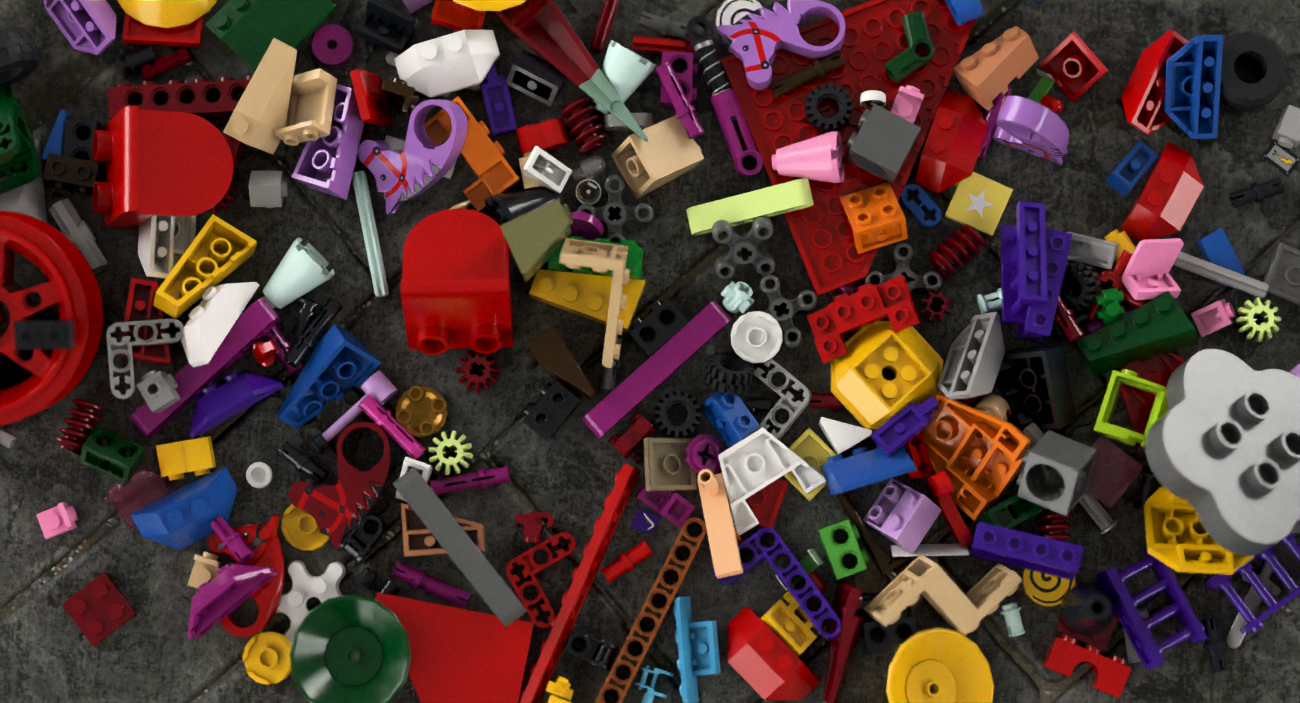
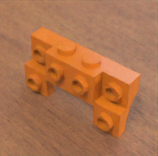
[425,96,520,212]

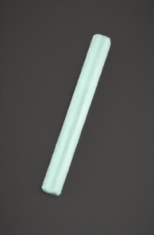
[352,171,389,297]

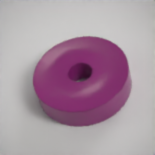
[312,24,354,67]
[567,212,604,240]

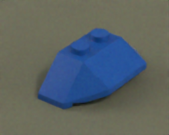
[1164,35,1223,139]
[130,466,238,550]

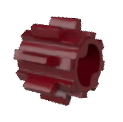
[919,290,952,322]

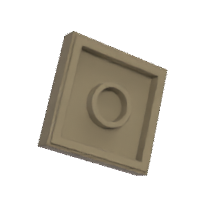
[643,438,697,491]

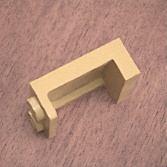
[275,68,337,146]

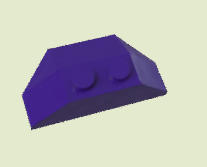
[189,369,284,439]

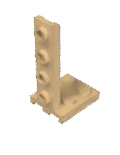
[559,238,630,368]

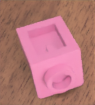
[890,85,925,124]
[1191,299,1236,337]
[36,502,78,539]

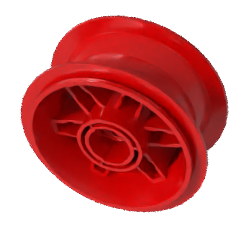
[0,211,104,426]

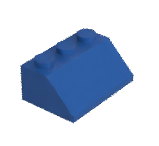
[821,444,917,496]

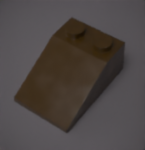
[525,326,596,401]

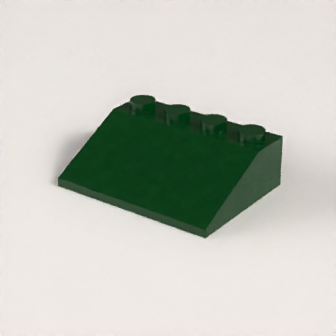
[205,0,337,72]

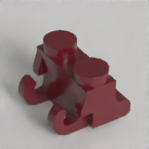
[607,412,657,464]
[515,512,555,544]

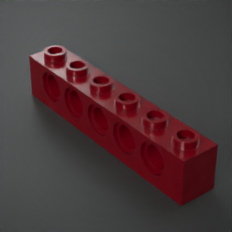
[108,76,252,120]

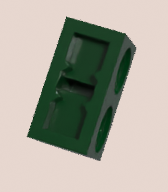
[79,425,145,484]
[978,494,1044,530]

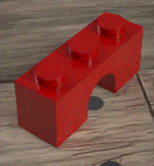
[1042,634,1132,698]

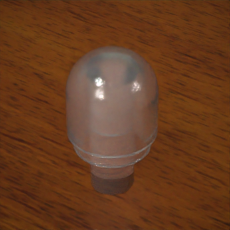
[571,155,606,181]

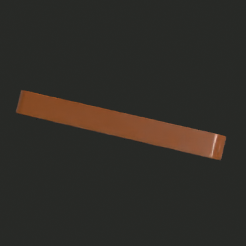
[595,518,706,703]

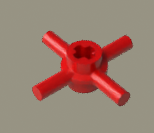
[1077,250,1146,322]

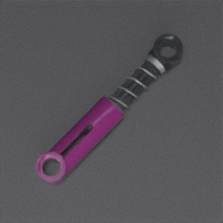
[684,16,763,178]

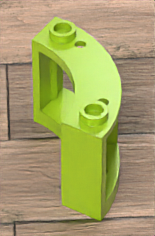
[1094,369,1168,448]

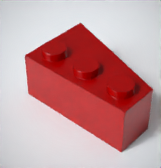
[118,277,171,366]

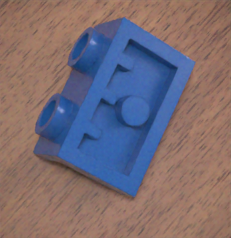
[700,390,759,448]

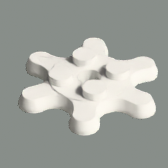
[275,560,346,643]

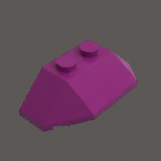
[188,563,280,639]

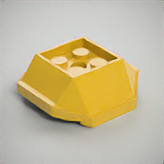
[830,321,943,431]
[1144,486,1255,575]

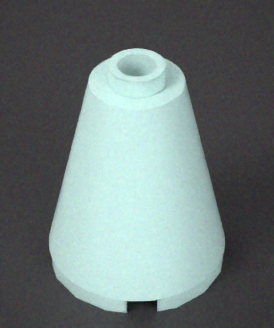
[592,40,656,115]
[263,238,335,309]

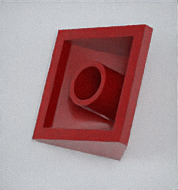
[1039,32,1108,103]

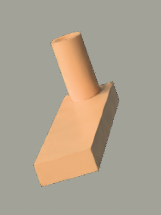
[697,469,743,579]

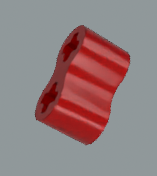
[516,118,570,156]

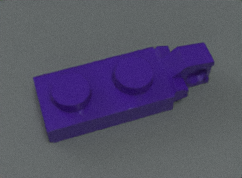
[481,64,517,136]
[871,396,939,457]

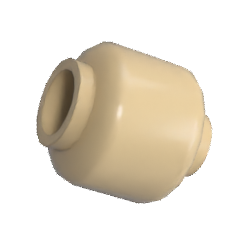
[974,394,1011,422]

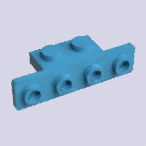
[673,596,721,703]

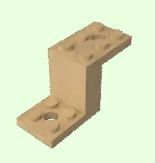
[864,554,1022,635]

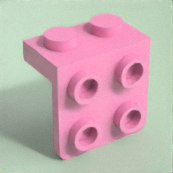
[1122,238,1184,300]

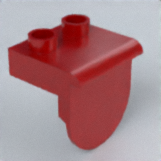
[92,106,233,230]
[401,209,514,355]

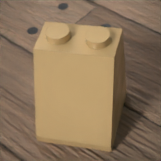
[611,116,704,199]

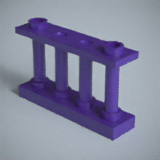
[1000,201,1047,324]
[1204,533,1300,634]
[1096,548,1207,670]

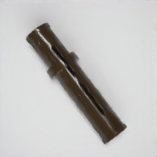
[769,51,846,100]

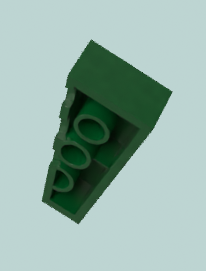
[1077,291,1199,376]

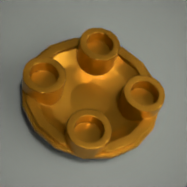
[395,386,448,438]

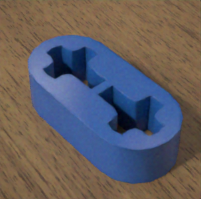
[900,184,942,228]

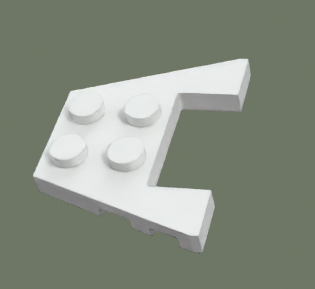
[718,427,826,536]

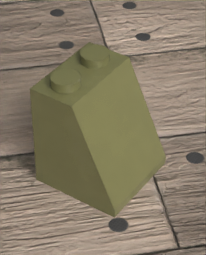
[500,199,574,282]

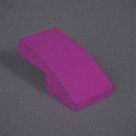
[635,482,695,528]

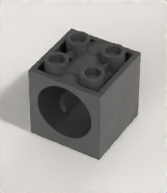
[845,104,921,184]
[1017,430,1097,516]

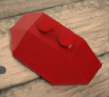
[1121,30,1189,135]
[915,90,988,194]
[1119,142,1204,242]
[727,606,820,701]

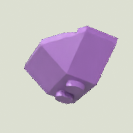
[44,0,117,55]

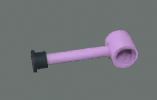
[308,370,398,455]

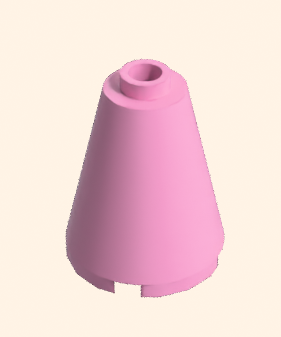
[772,131,844,183]

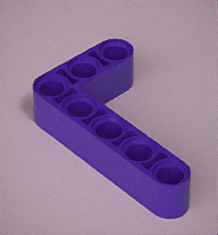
[713,528,842,640]

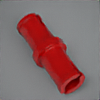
[601,540,654,583]

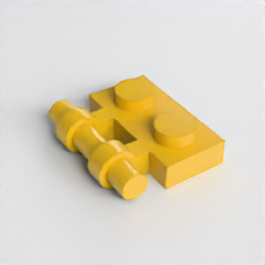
[760,590,827,657]

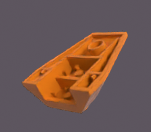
[920,393,1030,521]

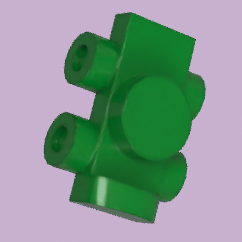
[1095,288,1124,325]

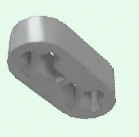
[604,113,653,131]

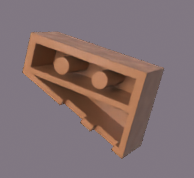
[953,26,1039,111]
[401,503,486,558]

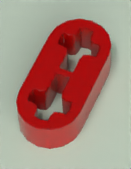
[903,433,932,480]

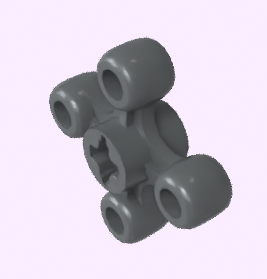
[864,242,942,292]

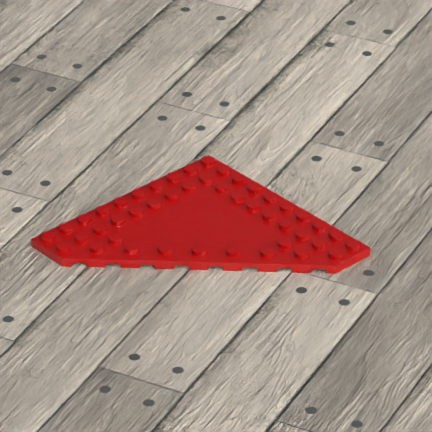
[720,0,976,297]

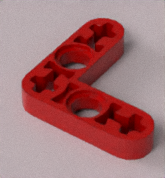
[925,470,973,548]
[506,532,576,628]

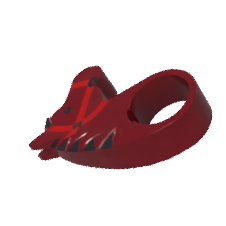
[289,422,390,550]

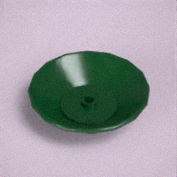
[290,594,411,703]

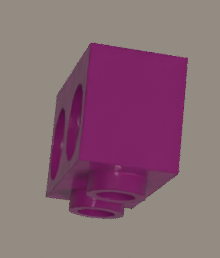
[660,51,698,108]

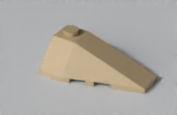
[223,38,298,154]

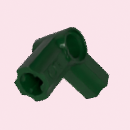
[884,11,935,84]

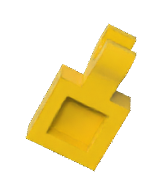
[546,676,574,701]

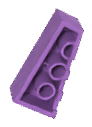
[291,84,365,200]

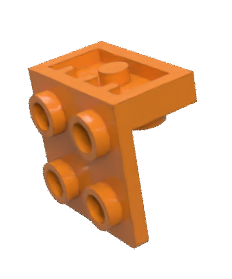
[840,183,908,254]

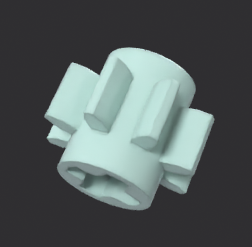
[721,281,755,314]

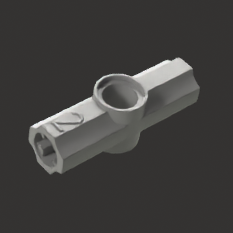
[49,198,109,274]

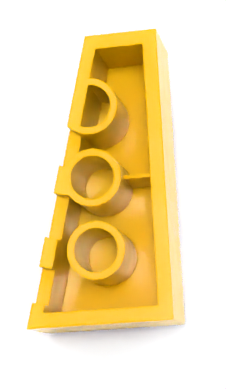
[153,214,257,319]
[529,269,645,333]

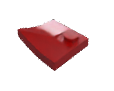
[430,0,486,31]

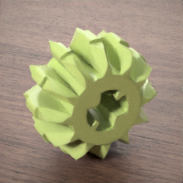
[1235,297,1281,342]
[428,430,473,475]

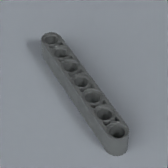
[393,467,527,628]

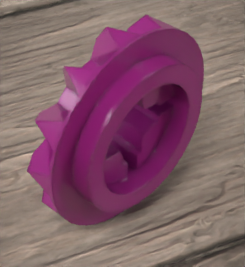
[685,434,724,475]

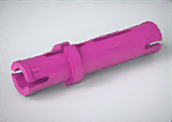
[358,394,426,460]

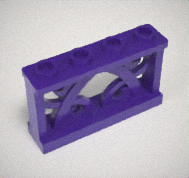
[1015,229,1072,344]
[969,522,1083,581]

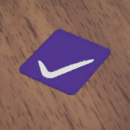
[631,508,660,535]

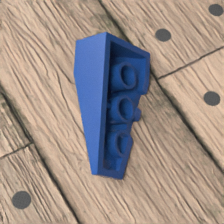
[276,324,382,429]

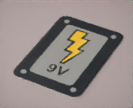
[1262,140,1300,176]

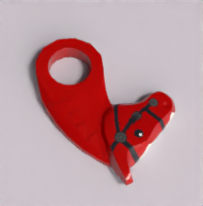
[208,514,285,638]

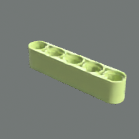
[686,178,814,236]

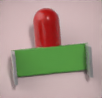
[1027,69,1063,114]
[775,548,826,593]

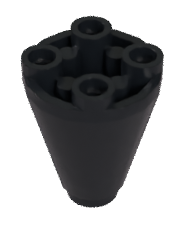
[485,187,561,225]
[1060,582,1115,636]

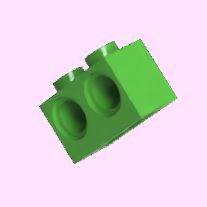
[818,519,869,581]

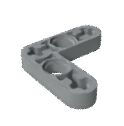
[106,318,184,400]
[749,359,811,440]

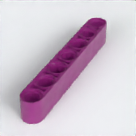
[130,298,280,439]
[582,300,732,439]

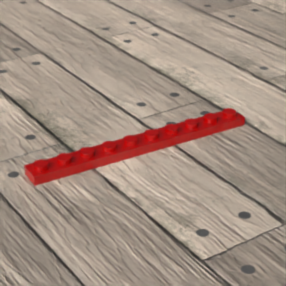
[519,463,641,703]

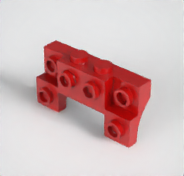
[807,275,920,364]

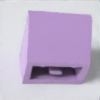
[863,478,942,554]

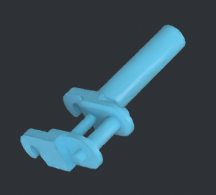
[635,665,674,703]

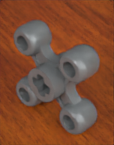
[576,175,654,240]
[712,216,776,279]
[759,274,818,348]

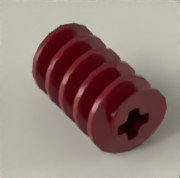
[562,96,607,155]
[929,224,988,280]
[54,399,106,456]
[1038,506,1073,542]

